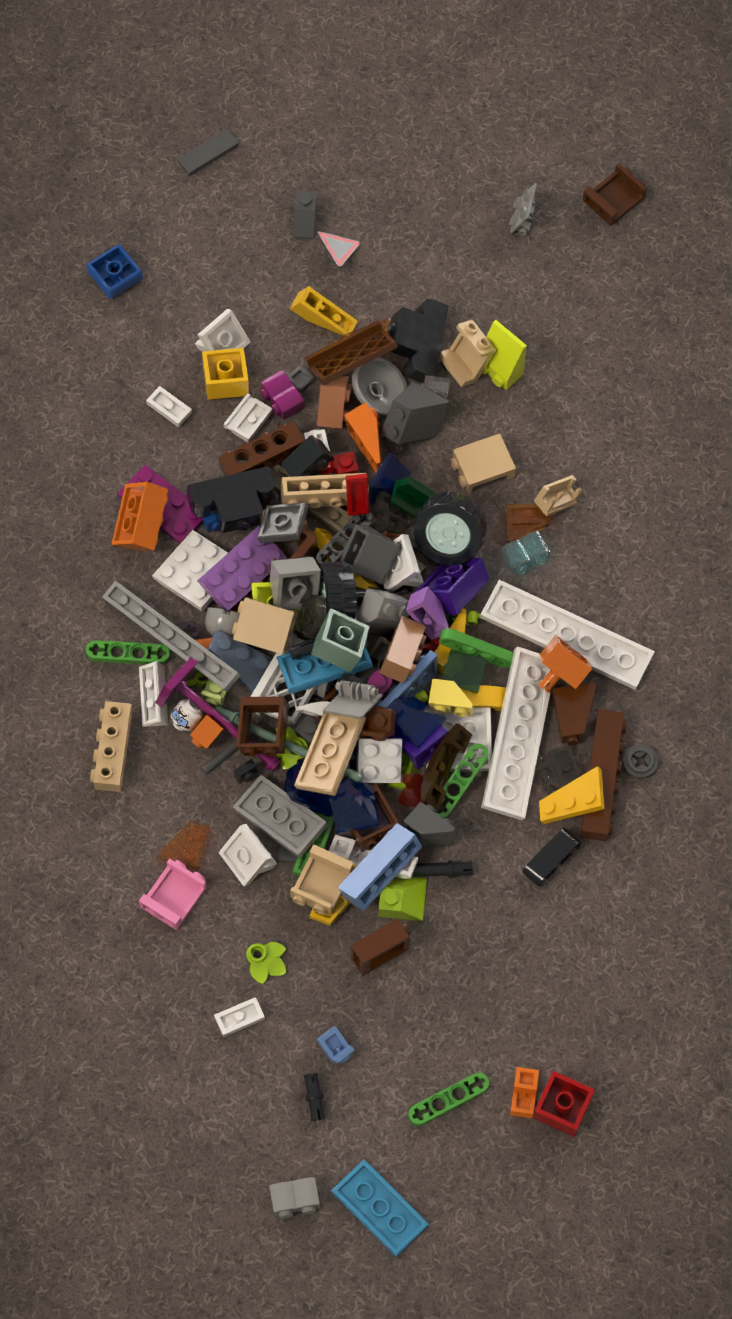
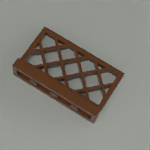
[305,320,398,385]

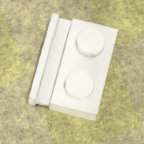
[224,393,273,442]

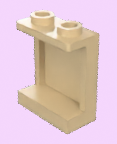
[439,320,496,387]
[450,434,516,493]
[232,598,298,654]
[290,844,354,916]

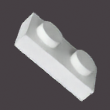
[146,386,192,427]
[214,997,265,1037]

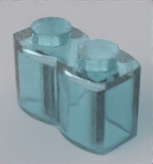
[500,530,550,575]

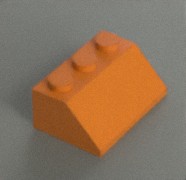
[111,482,168,551]

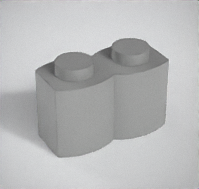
[269,1177,320,1219]

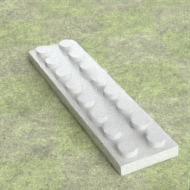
[480,580,655,690]
[481,647,551,820]

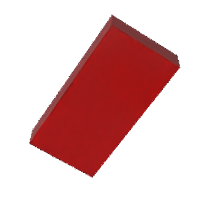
[345,473,369,516]

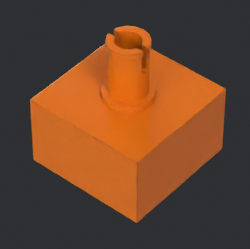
[538,635,592,693]

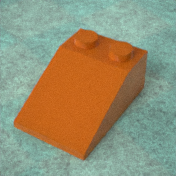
[344,402,384,479]

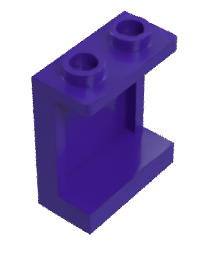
[388,702,448,770]

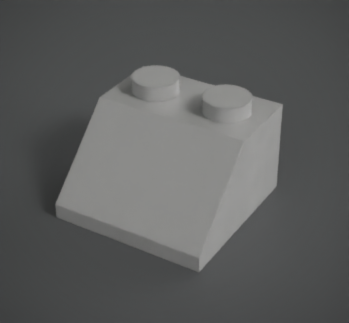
[270,557,321,610]
[356,588,409,635]

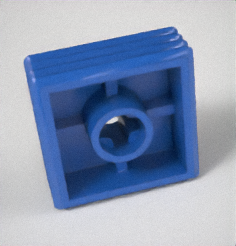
[87,244,143,299]

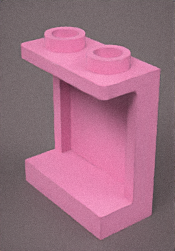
[139,859,207,930]

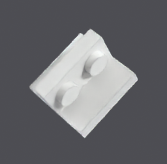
[195,309,250,351]
[383,534,423,593]
[219,824,277,886]

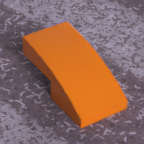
[510,1067,539,1119]

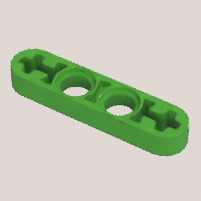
[439,629,513,668]
[86,640,170,665]
[437,744,488,818]
[408,1073,489,1127]

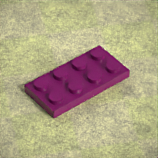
[117,465,204,544]

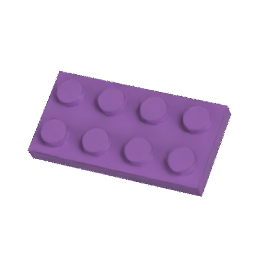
[197,526,287,612]

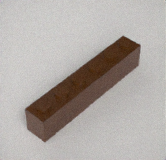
[580,709,627,841]

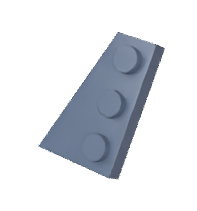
[207,630,272,695]

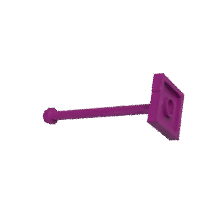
[155,657,280,772]

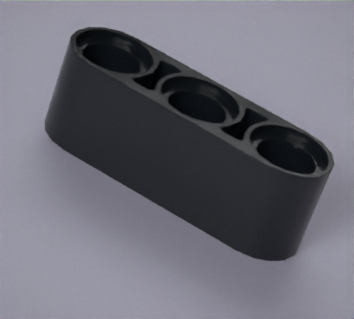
[522,827,582,887]

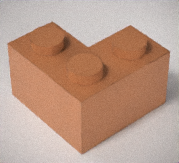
[317,374,352,429]

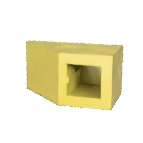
[429,679,474,717]

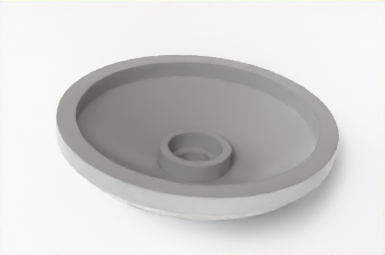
[352,357,407,416]

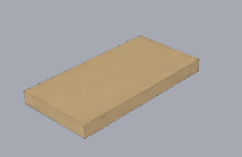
[294,712,366,796]

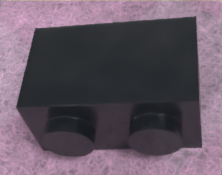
[281,435,334,477]

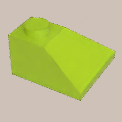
[378,877,427,921]

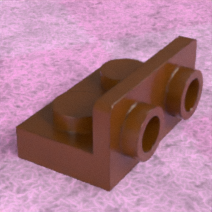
[359,706,396,741]

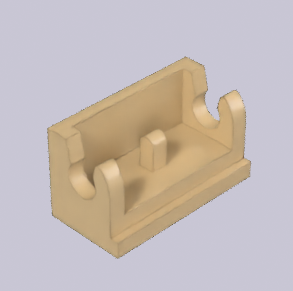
[534,475,581,516]

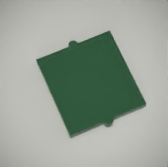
[442,649,487,694]

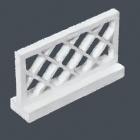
[251,633,318,725]

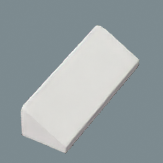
[139,661,168,727]

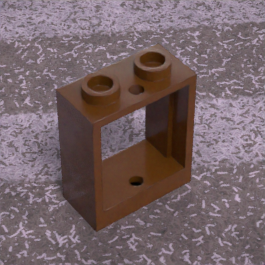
[236,697,289,757]
[336,783,400,852]
[351,918,411,976]

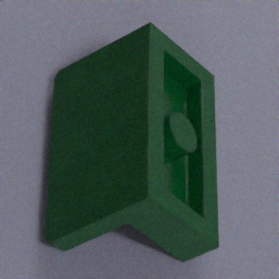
[391,476,437,519]

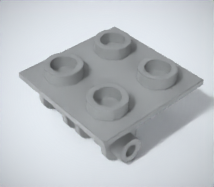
[509,183,537,236]
[323,680,383,719]

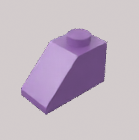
[406,586,449,640]

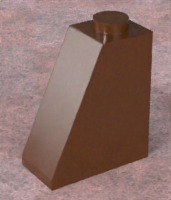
[552,682,596,745]

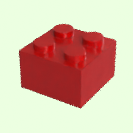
[533,1071,595,1137]

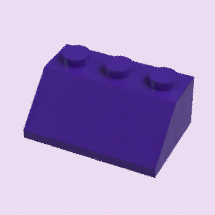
[415,558,490,615]

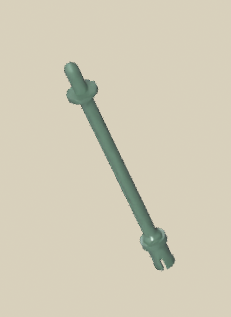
[215,706,363,782]

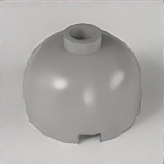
[205,608,240,638]

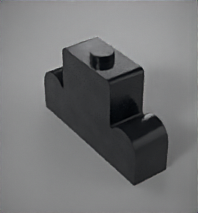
[387,299,449,384]
[186,466,275,533]

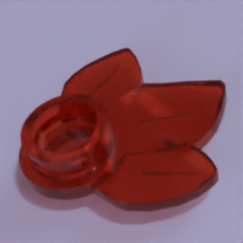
[398,773,427,809]

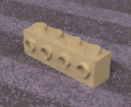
[281,473,369,509]
[90,701,132,792]

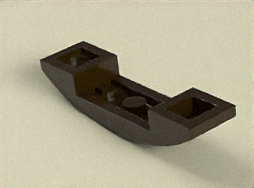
[421,723,473,811]

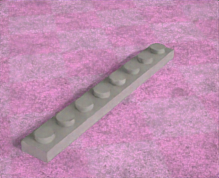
[102,581,241,692]

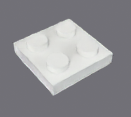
[356,738,402,783]

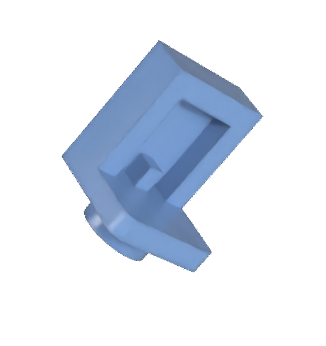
[316,1026,354,1064]

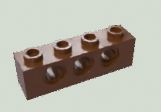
[218,421,305,476]

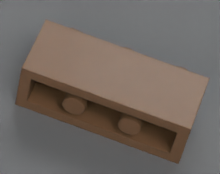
[380,616,427,684]

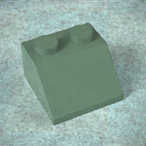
[311,608,370,672]

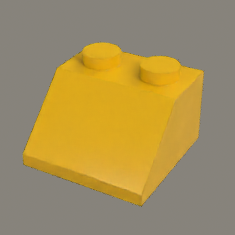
[202,348,249,400]

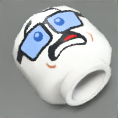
[171,699,203,731]

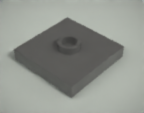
[258,502,308,543]

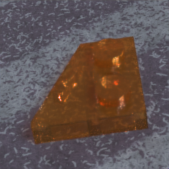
[506,503,549,545]
[157,822,211,869]

